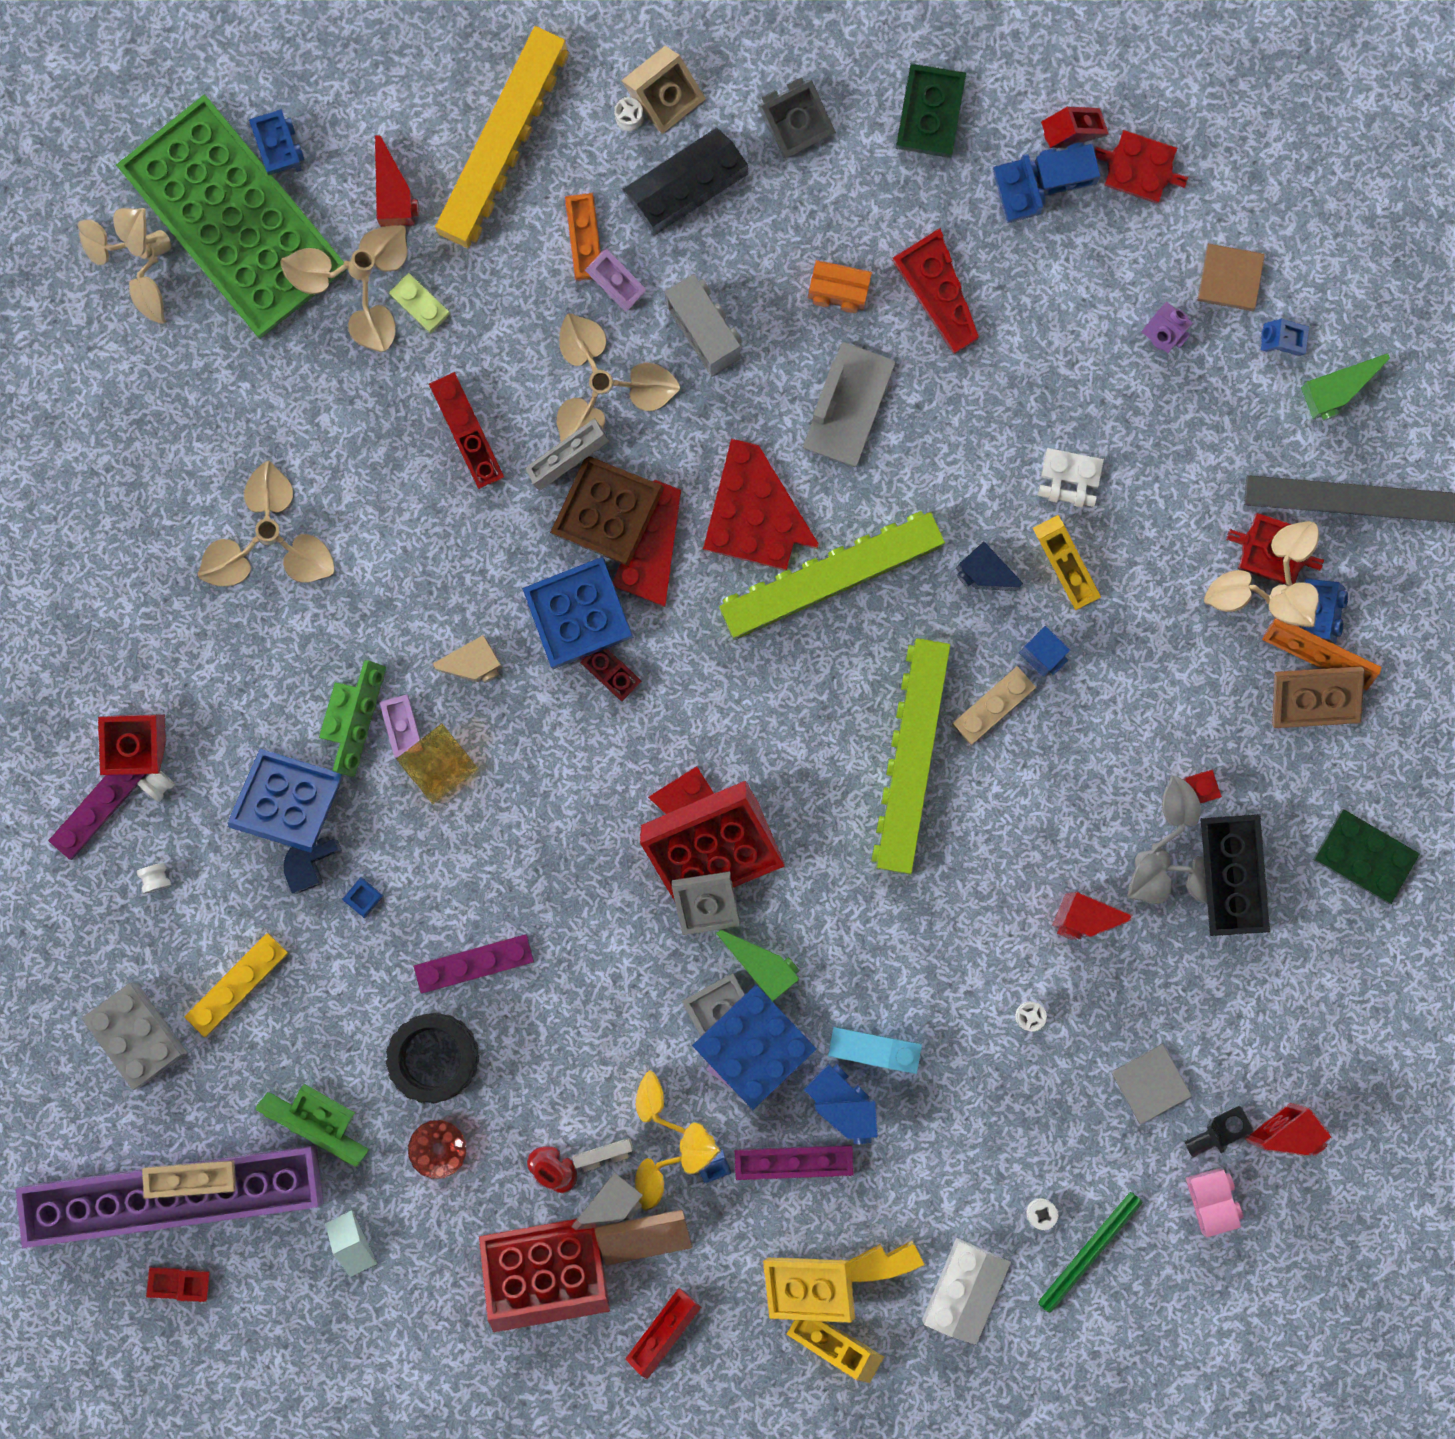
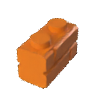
[808,260,872,313]

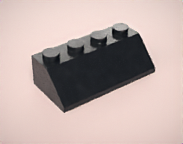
[622,127,748,236]
[1200,814,1270,936]

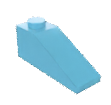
[828,1027,922,1074]

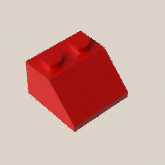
[98,714,166,775]

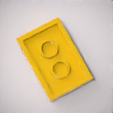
[763,1257,855,1323]

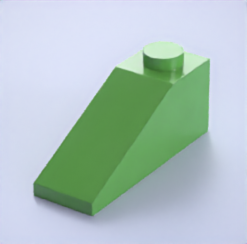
[1301,353,1390,421]
[716,930,800,1002]

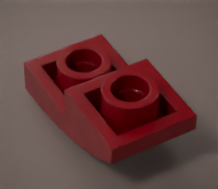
[580,649,642,702]

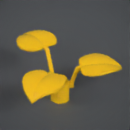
[635,1070,720,1212]

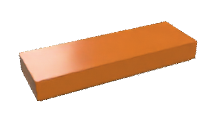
[565,193,601,281]

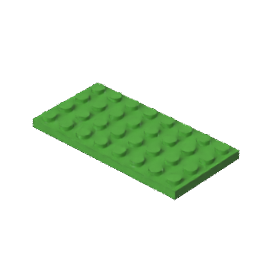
[116,94,347,339]

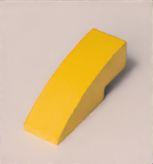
[849,1240,925,1282]

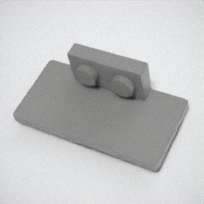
[803,342,895,467]

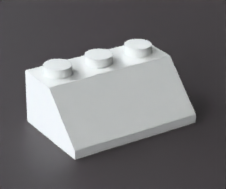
[922,1238,1011,1345]

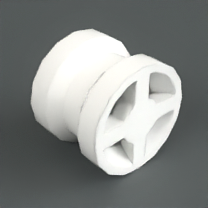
[614,97,643,132]
[137,770,175,802]
[136,863,171,894]
[1015,1002,1047,1032]
[1026,1198,1058,1230]

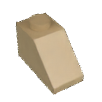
[433,635,503,683]

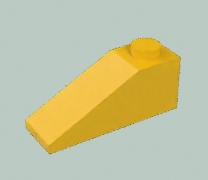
[1033,515,1101,611]
[786,1320,884,1383]

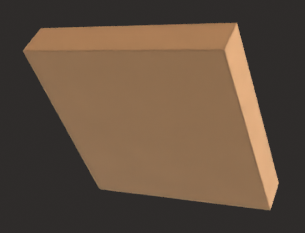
[1197,243,1265,311]

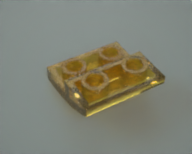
[396,723,479,804]

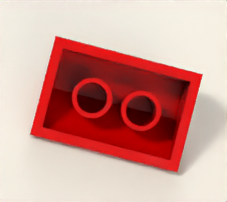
[1052,892,1132,940]
[1244,1103,1332,1156]

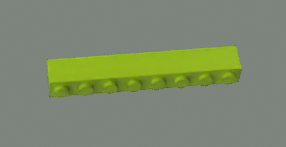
[719,511,945,641]
[871,638,951,875]

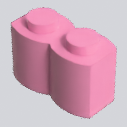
[1186,1168,1243,1237]

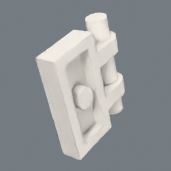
[1037,448,1104,508]

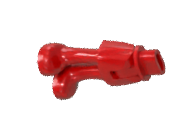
[527,1146,577,1193]

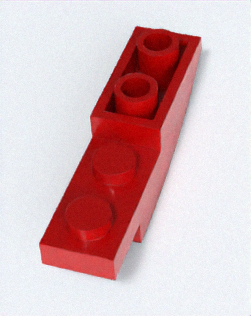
[429,372,504,489]

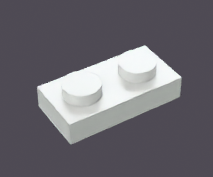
[572,1138,633,1172]

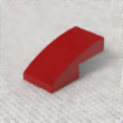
[146,1266,210,1302]

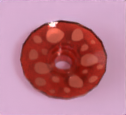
[408,1120,467,1179]

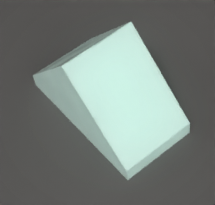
[325,1210,378,1277]

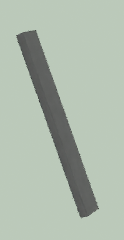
[1244,475,1455,523]

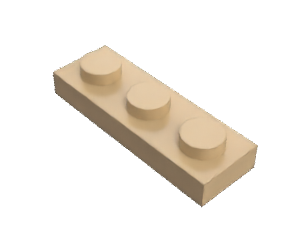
[952,666,1037,745]
[142,1160,236,1199]

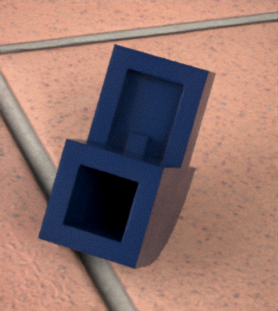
[283,836,342,894]

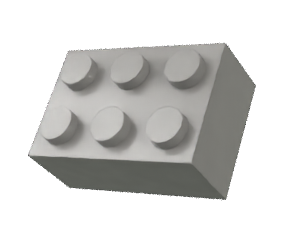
[664,274,742,377]
[81,983,188,1090]

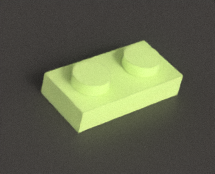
[389,273,450,334]

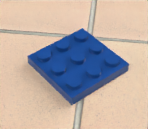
[522,556,634,669]
[227,749,343,853]
[692,984,817,1110]

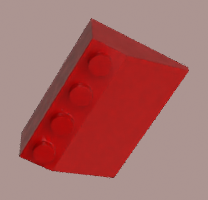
[640,780,785,901]
[479,1219,610,1333]

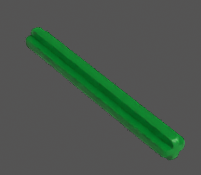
[1038,1192,1142,1313]

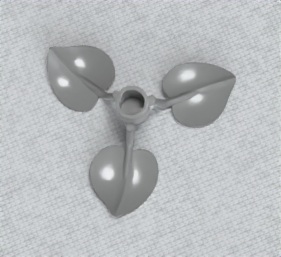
[1127,776,1207,904]

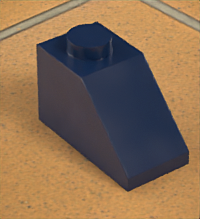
[956,541,1023,591]

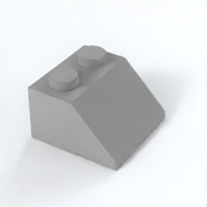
[572,1173,642,1230]

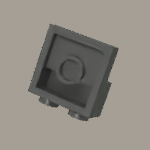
[757,77,836,158]

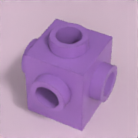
[1141,301,1193,353]

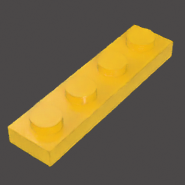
[184,933,289,1038]

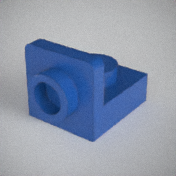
[1261,318,1309,356]

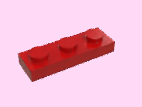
[625,1288,702,1379]

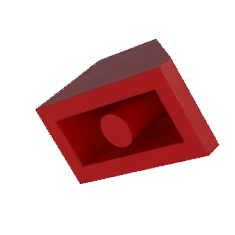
[1041,106,1109,148]

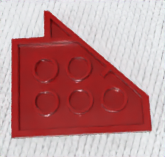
[703,438,819,571]

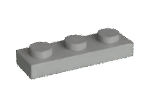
[525,418,609,491]

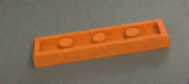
[1262,618,1382,690]

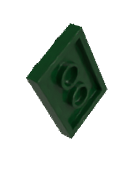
[895,63,966,158]
[1313,809,1420,904]

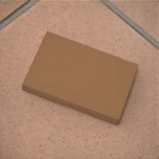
[1272,667,1365,728]
[595,1210,692,1266]

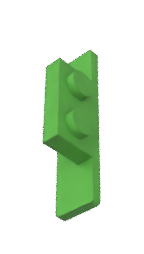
[319,660,386,777]
[255,1084,369,1167]

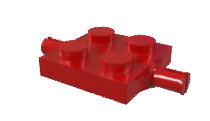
[1095,130,1188,204]
[1226,513,1324,585]

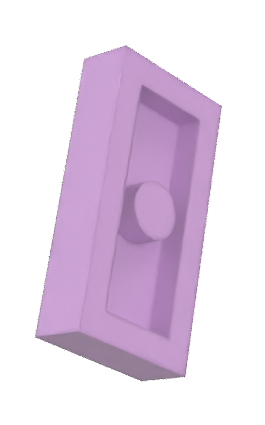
[585,248,646,311]
[379,694,424,758]

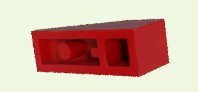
[375,135,419,227]

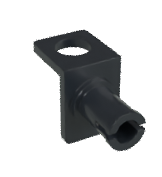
[1185,1106,1254,1158]

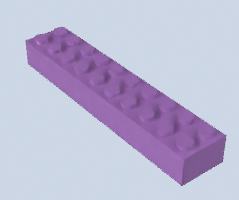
[15,1145,324,1248]

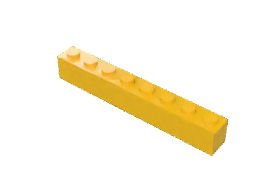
[435,26,569,249]

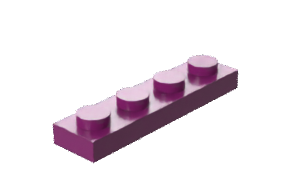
[48,774,147,860]
[413,934,534,994]
[734,1145,854,1180]

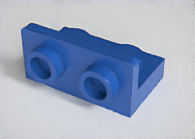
[249,109,305,176]
[992,154,1046,223]
[1298,579,1348,644]

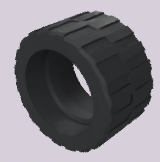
[385,1013,480,1104]

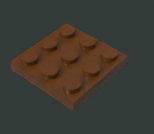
[550,456,664,567]

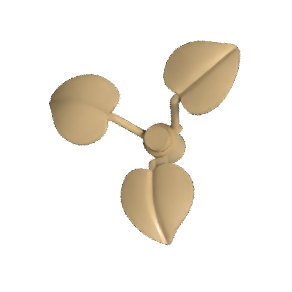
[78,208,171,324]
[280,225,407,352]
[557,313,680,442]
[198,461,334,586]
[1204,521,1319,627]

